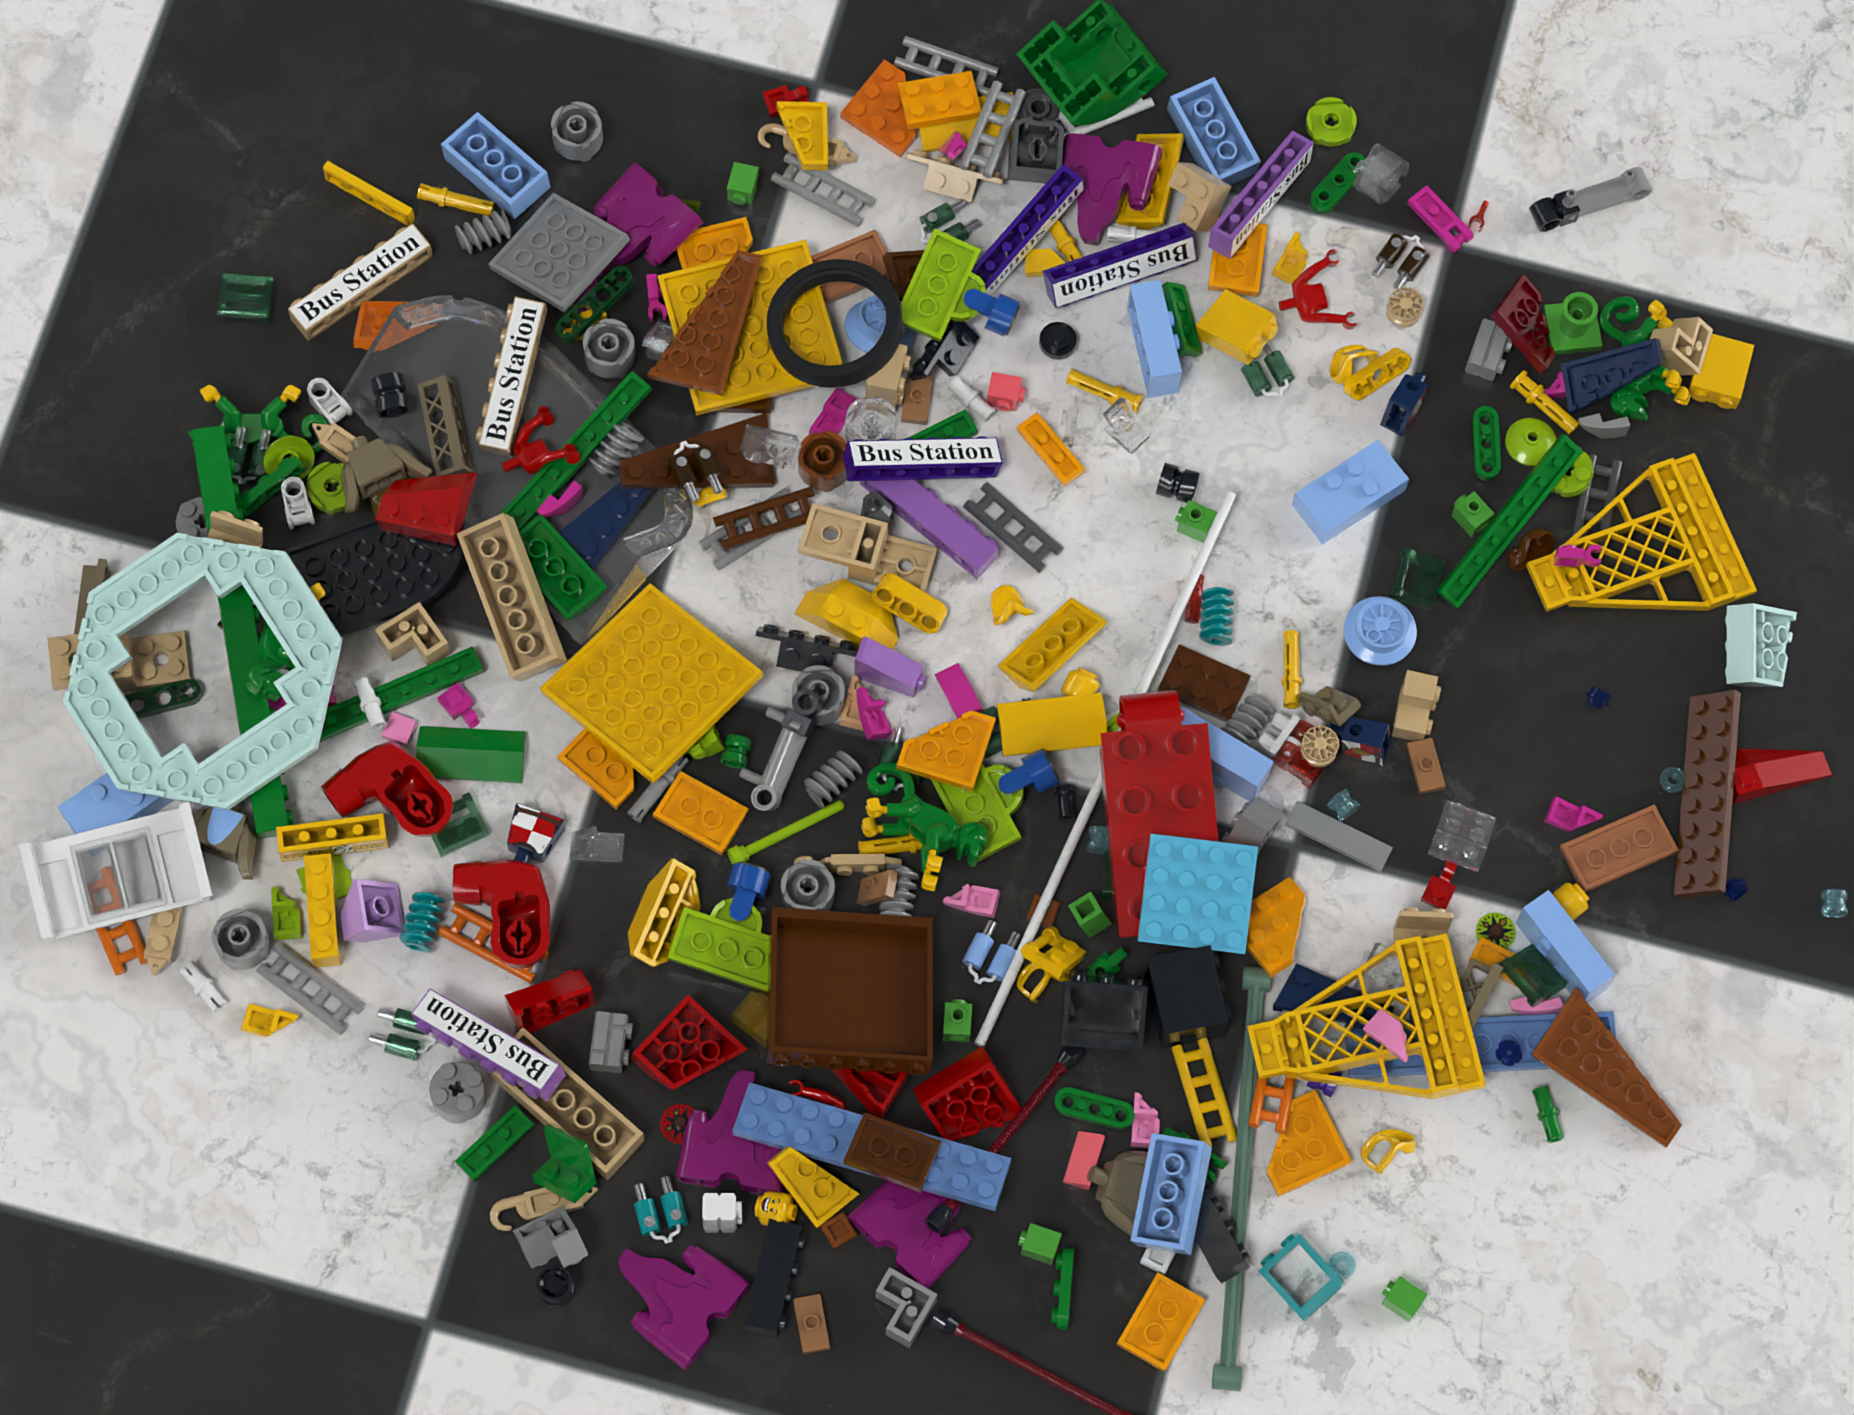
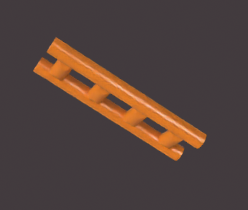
[85,866,148,976]
[437,903,549,984]
[1248,1074,1296,1134]

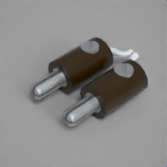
[1371,233,1429,289]
[668,441,723,502]

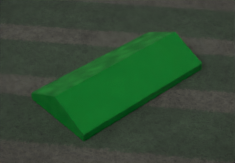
[519,514,608,621]
[416,726,526,783]

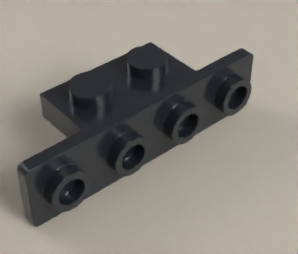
[909,320,979,381]
[755,624,859,672]

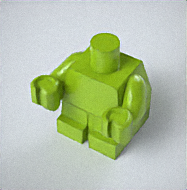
[683,725,725,760]

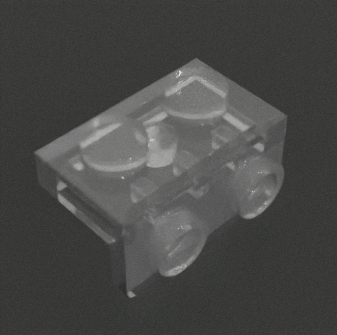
[1353,943,1402,994]

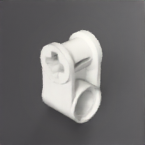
[307,378,353,425]
[281,477,315,530]

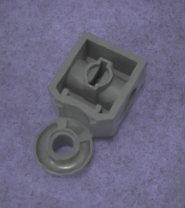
[1007,88,1064,184]

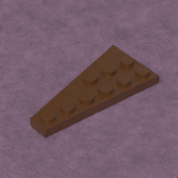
[619,412,775,489]

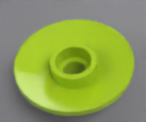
[1505,418,1556,466]
[263,436,315,479]

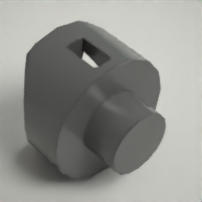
[860,491,894,528]

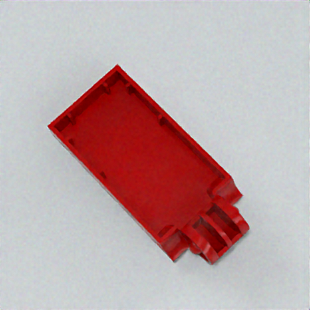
[1099,690,1219,938]

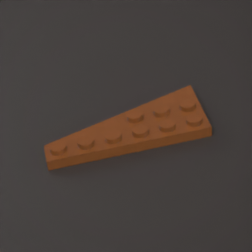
[647,250,763,396]
[1530,987,1682,1148]

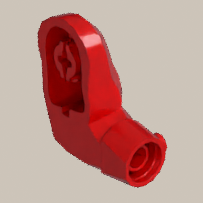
[321,741,453,837]
[452,859,550,969]

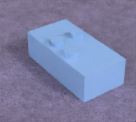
[1167,77,1261,185]
[441,112,551,220]
[1127,280,1182,398]
[1292,440,1409,545]
[1181,707,1274,803]
[57,773,174,857]
[1515,890,1615,1003]
[1130,1133,1212,1256]

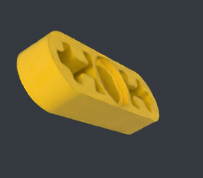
[1343,348,1410,401]

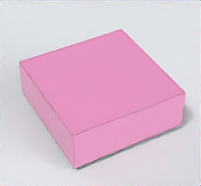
[382,712,417,747]

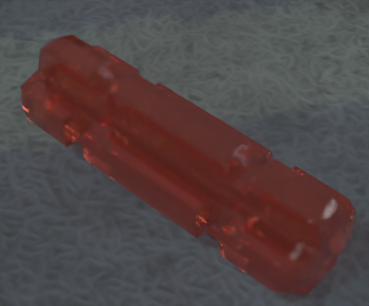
[1185,574,1204,624]

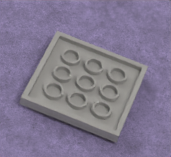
[488,192,630,313]

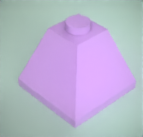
[340,879,404,943]

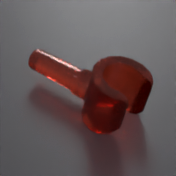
[1468,200,1489,232]

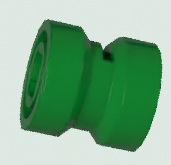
[721,734,752,769]

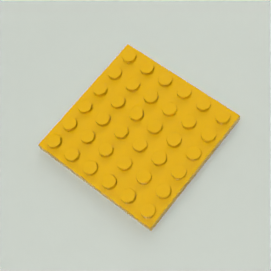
[658,239,843,416]
[540,583,763,783]

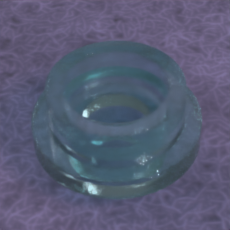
[1659,767,1685,793]
[1328,1252,1356,1279]

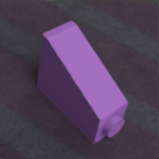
[854,636,926,698]

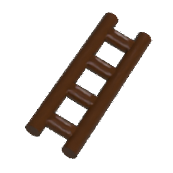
[713,486,814,550]

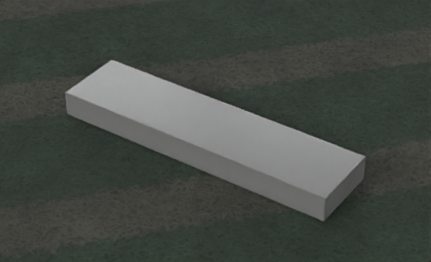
[1285,801,1393,873]

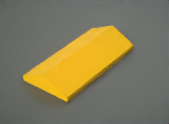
[918,92,1019,152]
[1116,133,1185,230]
[998,597,1107,692]
[997,693,1107,757]

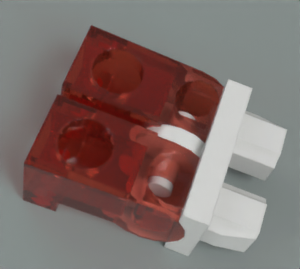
[1258,713,1326,789]

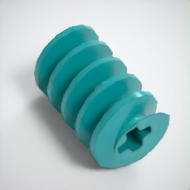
[1199,587,1234,646]
[399,892,446,953]

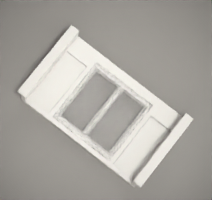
[19,802,213,941]

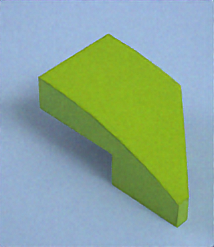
[271,887,302,941]

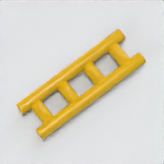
[1171,1038,1237,1147]

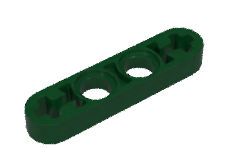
[556,266,633,344]
[124,679,202,719]

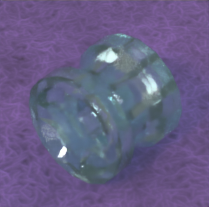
[1327,788,1360,822]
[1086,826,1109,855]
[1821,889,1848,917]

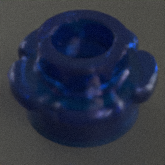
[1585,687,1611,709]
[1724,877,1749,902]
[1495,1040,1522,1066]

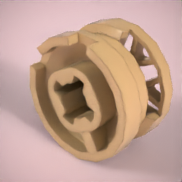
[1386,287,1424,328]
[1300,726,1339,767]

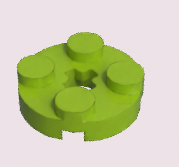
[1306,97,1357,147]
[1551,446,1594,497]
[306,462,345,515]

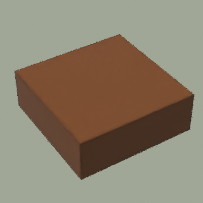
[1026,894,1061,928]
[820,1212,857,1251]

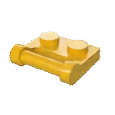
[1021,926,1087,979]

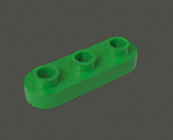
[1310,152,1367,214]
[1472,406,1501,481]
[1054,1087,1135,1130]
[1051,1248,1074,1330]

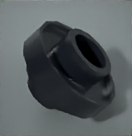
[1039,322,1077,360]

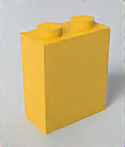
[1195,289,1278,365]
[1688,334,1754,409]

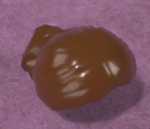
[1506,528,1555,572]

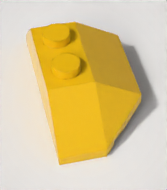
[794,578,899,650]
[628,859,701,967]

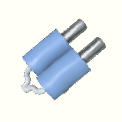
[962,920,1021,984]

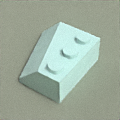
[1725,603,1797,687]

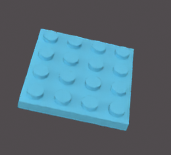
[1137,833,1258,954]

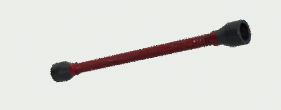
[924,1046,1084,1234]
[930,1307,1140,1415]

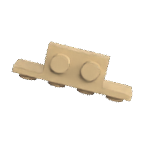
[905,149,1005,202]

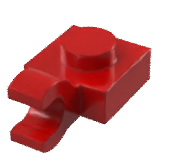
[762,85,809,118]
[1420,861,1458,910]

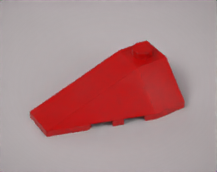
[1732,748,1832,805]

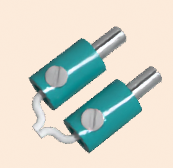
[634,1176,688,1244]

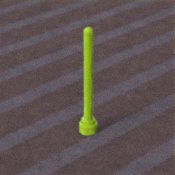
[727,800,845,865]

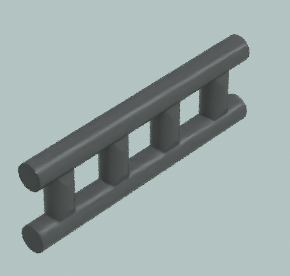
[1572,454,1622,557]
[963,482,1064,573]

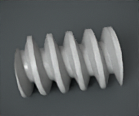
[454,208,511,254]
[589,422,644,479]
[1221,695,1274,746]
[804,751,863,808]
[879,864,919,917]

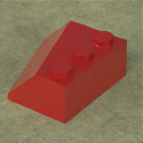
[375,472,477,546]
[504,969,595,1034]
[631,995,748,1091]
[913,1046,1028,1141]

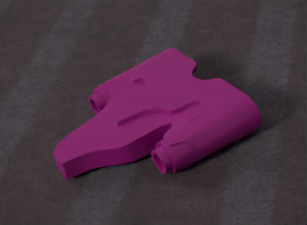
[1062,133,1162,245]
[592,162,703,278]
[675,1070,784,1195]
[847,1180,972,1288]
[618,1245,752,1370]

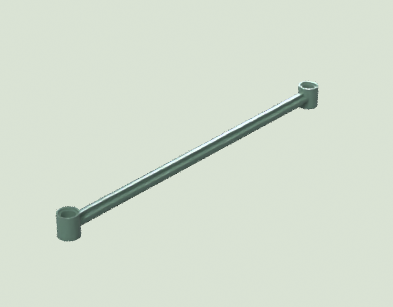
[1212,966,1271,1392]

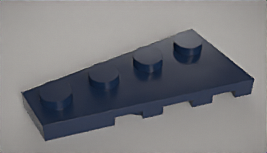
[1561,338,1664,414]
[558,482,655,570]

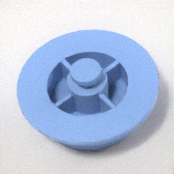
[844,295,915,353]
[1343,596,1417,666]

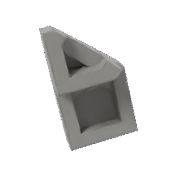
[1578,413,1630,439]

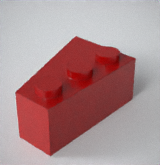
[832,1068,909,1119]

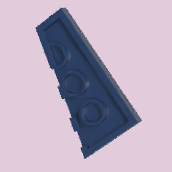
[1273,963,1394,1029]

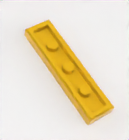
[323,161,415,226]

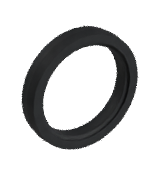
[767,259,903,388]

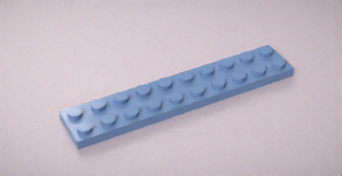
[1344,1011,1616,1078]
[732,1082,1011,1211]

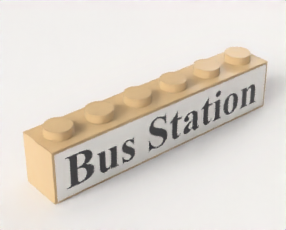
[288,224,433,341]
[476,297,548,457]

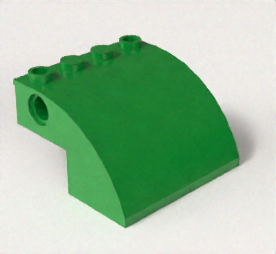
[1017,0,1168,126]

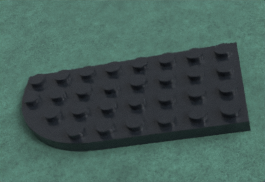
[281,517,466,637]

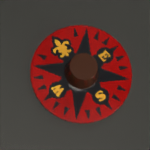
[660,1104,695,1144]

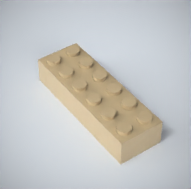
[457,513,567,681]
[487,1027,645,1181]

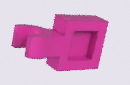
[646,274,668,322]
[1554,545,1601,567]
[437,682,480,729]

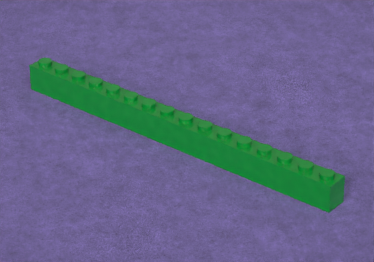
[192,425,293,839]

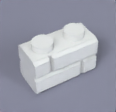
[702,1193,742,1233]

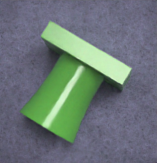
[1543,292,1603,355]

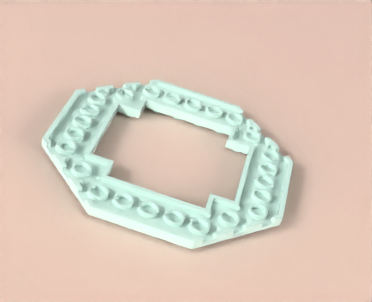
[63,533,343,810]

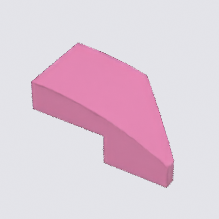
[943,884,1001,918]
[1509,995,1563,1015]
[1363,1009,1408,1063]
[1131,1092,1160,1149]

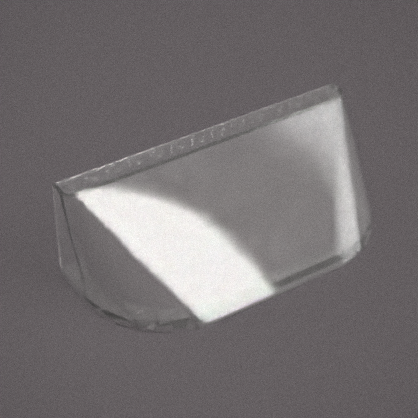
[340,295,693,645]

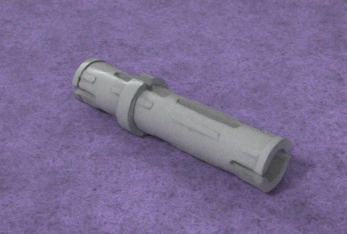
[627,755,689,823]

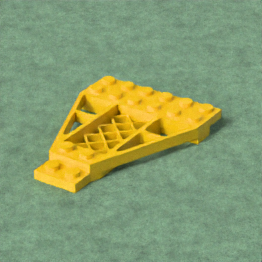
[1526,453,1757,612]
[1247,933,1486,1099]

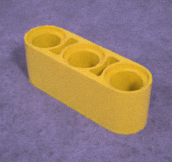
[872,573,947,634]

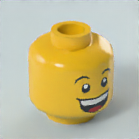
[755,1190,797,1226]

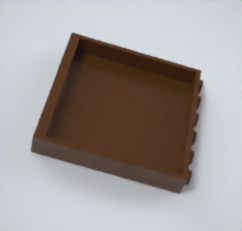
[766,907,933,1075]

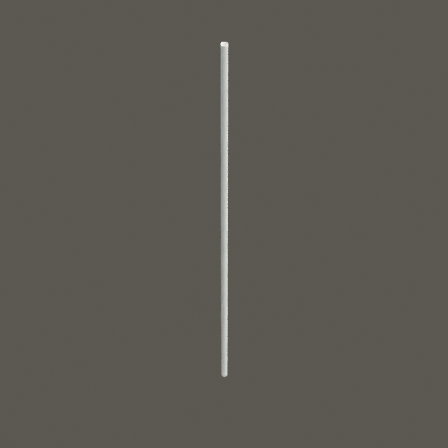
[975,491,1236,1047]

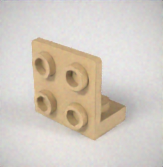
[207,511,263,548]
[1393,907,1453,957]

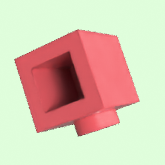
[987,372,1026,411]

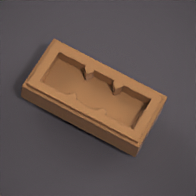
[901,372,933,425]
[1406,738,1446,795]
[857,870,898,906]
[793,1294,830,1354]

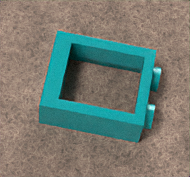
[1259,1233,1346,1321]

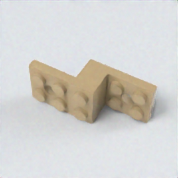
[798,503,938,592]
[47,631,191,693]

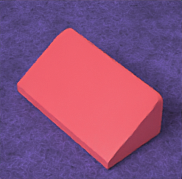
[1063,1131,1105,1190]

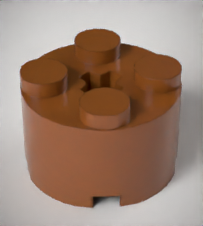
[798,431,847,492]

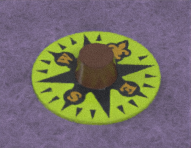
[1476,913,1516,949]

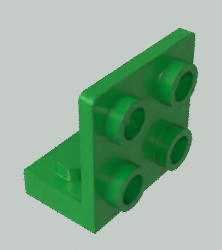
[532,1125,596,1203]

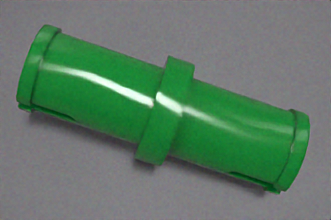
[1532,1086,1564,1143]

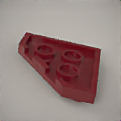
[1491,274,1555,373]

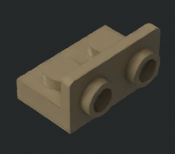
[1298,686,1361,727]

